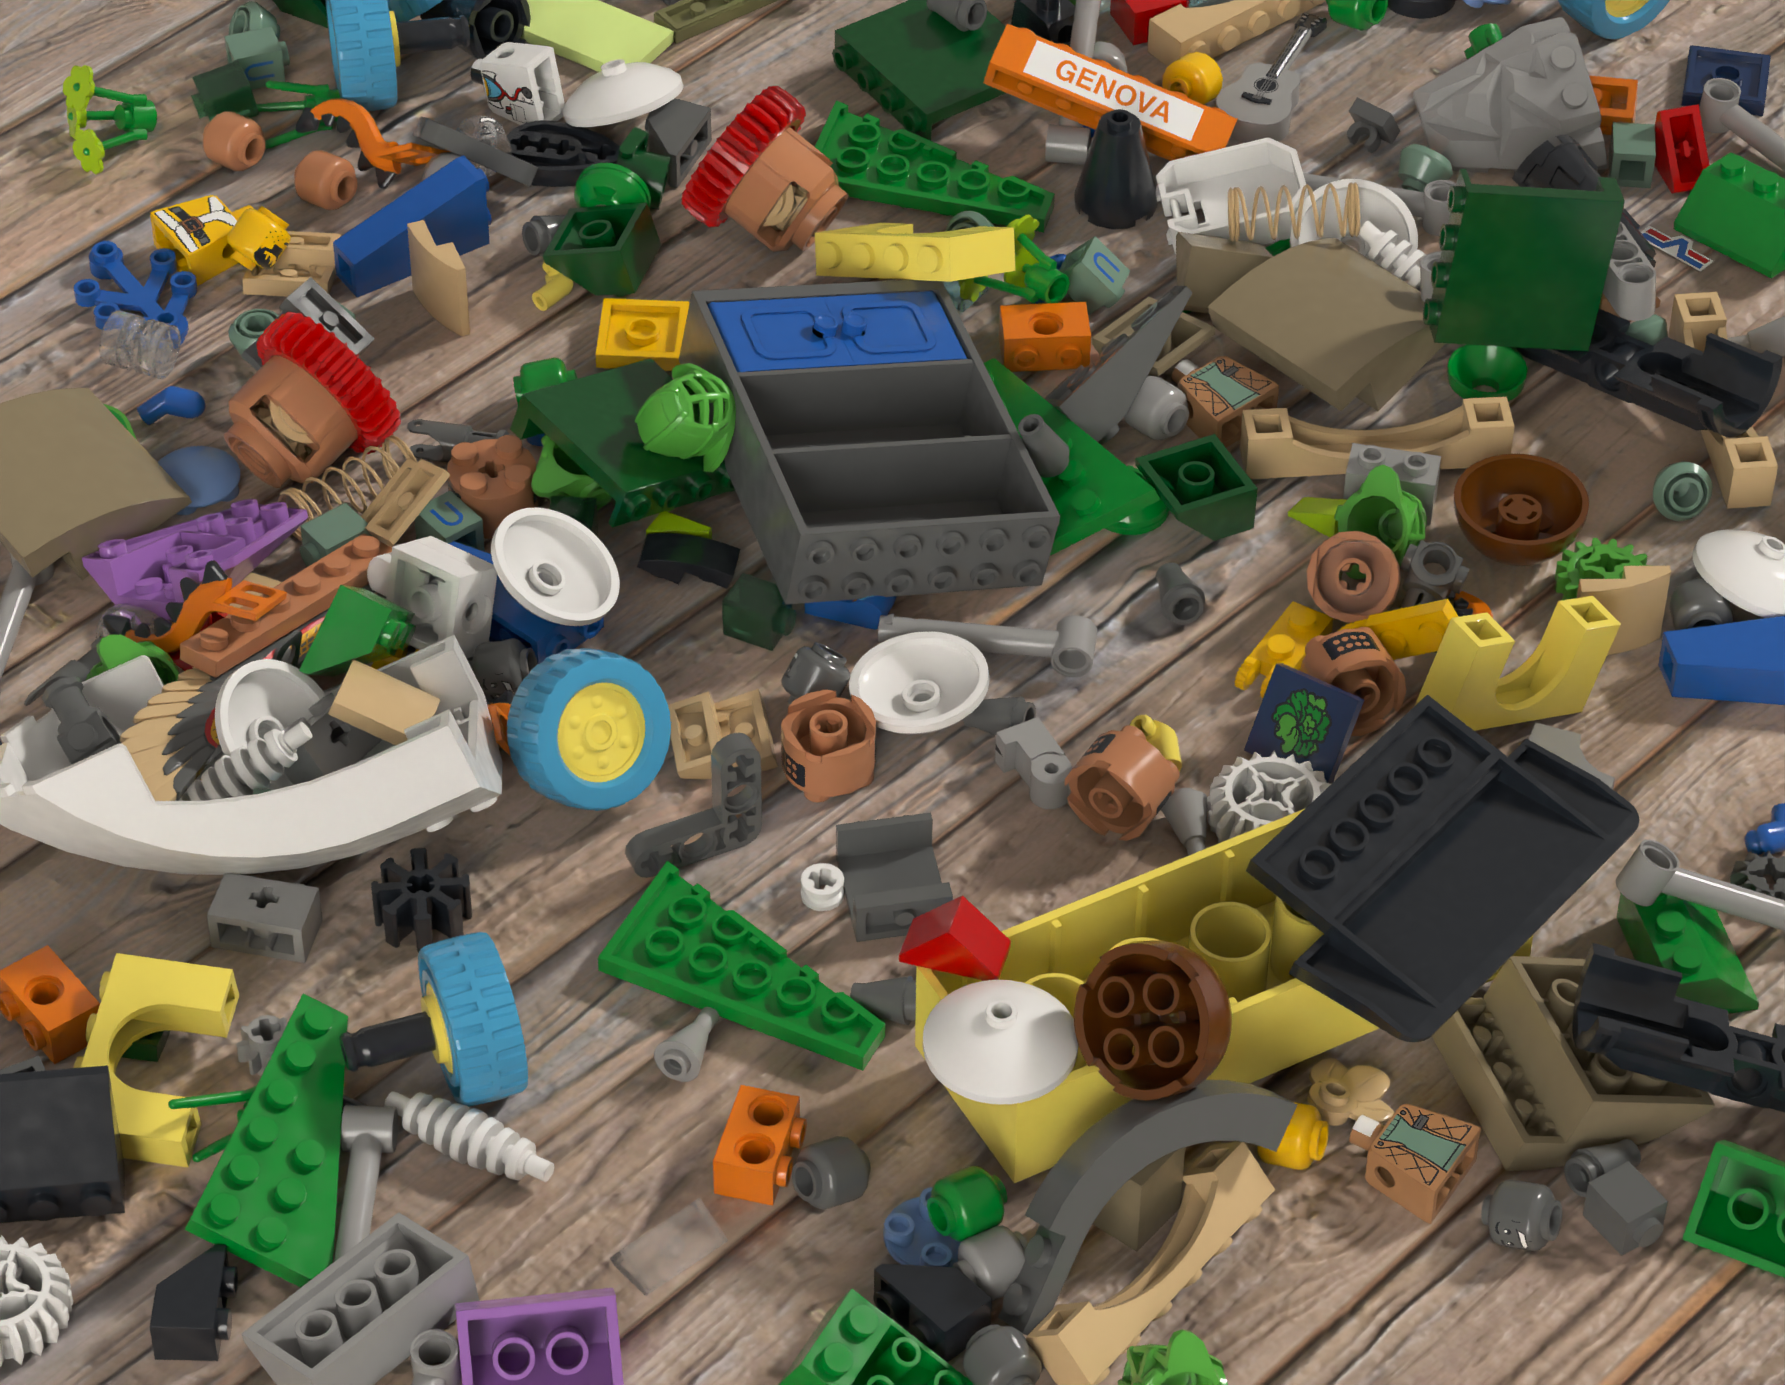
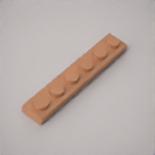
[180,534,392,678]

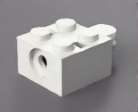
[367,536,497,659]

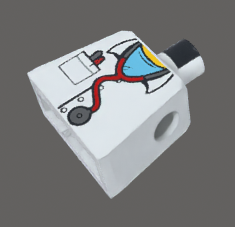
[470,42,565,125]

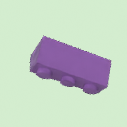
[455,1288,624,1385]

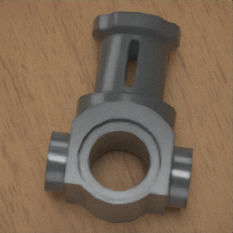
[1399,540,1470,609]
[41,676,122,764]

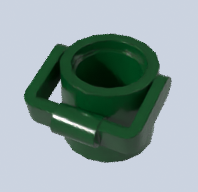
[616,127,671,210]

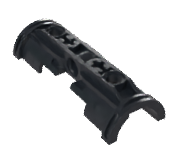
[1515,309,1783,437]
[1572,943,1785,1112]

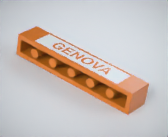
[983,23,1237,161]

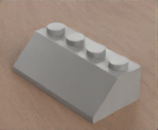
[242,1212,480,1385]

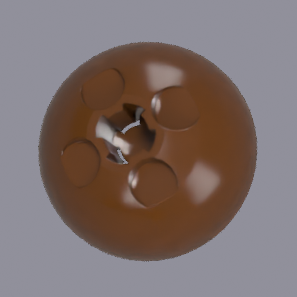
[1454,454,1589,566]

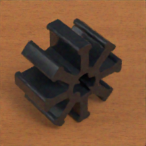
[371,848,472,953]

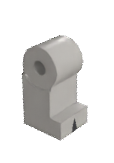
[995,717,1072,809]

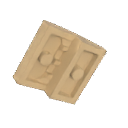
[407,220,470,336]
[243,231,341,297]
[361,458,450,547]
[1577,566,1671,655]
[328,659,440,745]
[668,689,778,780]

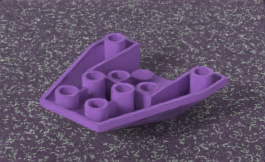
[82,499,308,620]

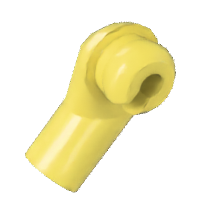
[532,261,574,311]
[1130,715,1182,772]

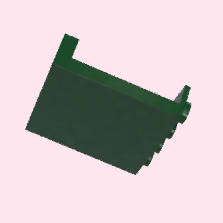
[832,0,1006,141]
[1423,169,1625,351]
[510,358,735,528]

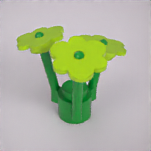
[63,65,157,174]

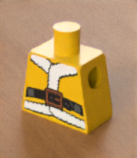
[150,195,254,286]

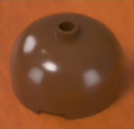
[1074,940,1232,1100]

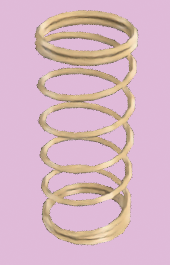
[1228,182,1360,242]
[278,435,417,541]

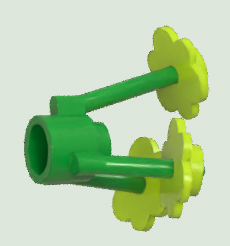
[958,215,1070,303]

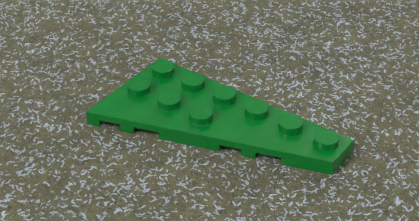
[815,100,1055,233]
[984,358,1161,556]
[598,861,885,1071]
[184,993,348,1288]

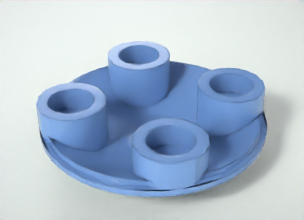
[158,446,240,515]
[883,1187,961,1267]

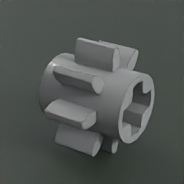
[236,1015,287,1075]

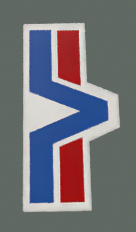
[1641,226,1714,272]

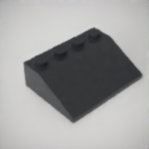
[0,1065,125,1224]

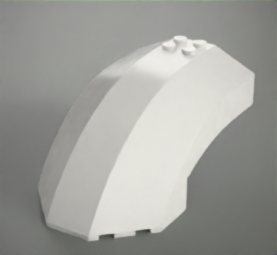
[0,635,503,875]

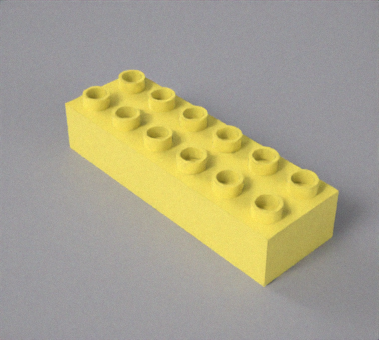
[915,809,1533,1184]

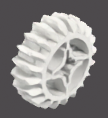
[1207,751,1331,843]
[0,1235,73,1368]

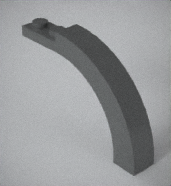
[998,1080,1297,1336]

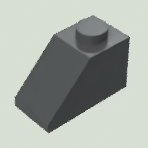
[645,98,712,188]

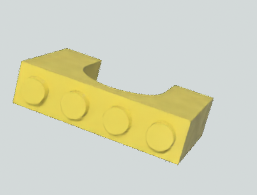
[815,223,1015,282]
[1415,596,1621,731]
[73,953,239,1167]

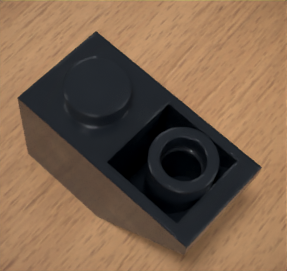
[150,1245,238,1361]
[873,1264,992,1362]

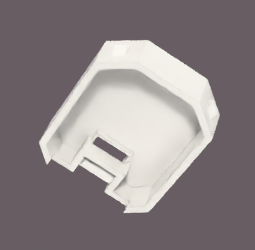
[1156,137,1309,254]

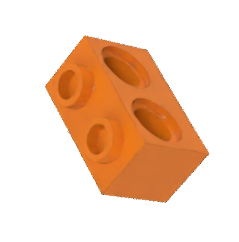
[713,1085,807,1206]

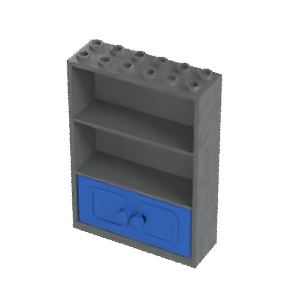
[679,279,1060,605]

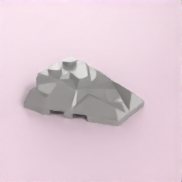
[1413,17,1608,174]

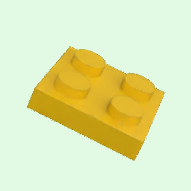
[595,298,689,371]

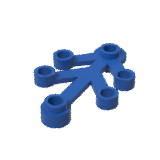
[74,241,197,349]

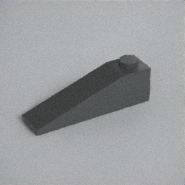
[1044,286,1193,445]

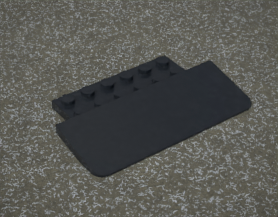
[1246,695,1640,1042]

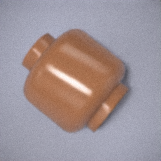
[203,111,265,171]
[294,150,357,210]

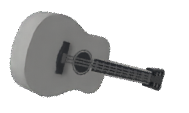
[1216,13,1327,142]

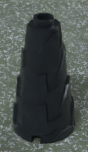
[1512,135,1656,267]

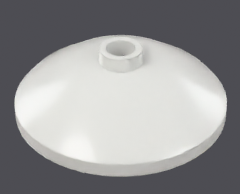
[563,59,684,127]
[1290,179,1418,274]
[491,508,620,626]
[1692,529,1785,618]
[849,632,989,734]
[215,659,326,790]
[923,980,1078,1105]

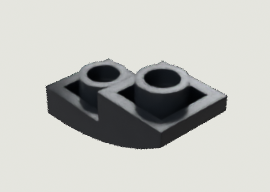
[637,533,741,589]

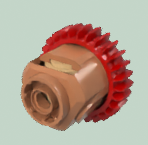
[681,86,849,252]
[224,312,401,488]

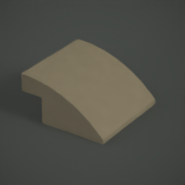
[1208,238,1446,411]
[0,388,192,580]
[1432,956,1715,1171]

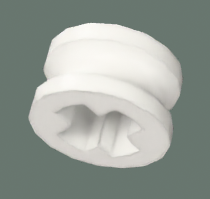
[801,863,844,911]

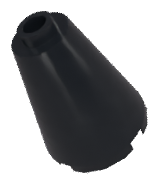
[420,0,531,60]
[1074,109,1157,229]

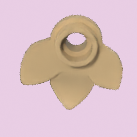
[1307,1058,1394,1126]

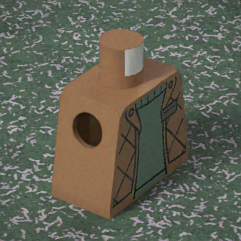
[1172,356,1279,448]
[1349,1104,1481,1224]

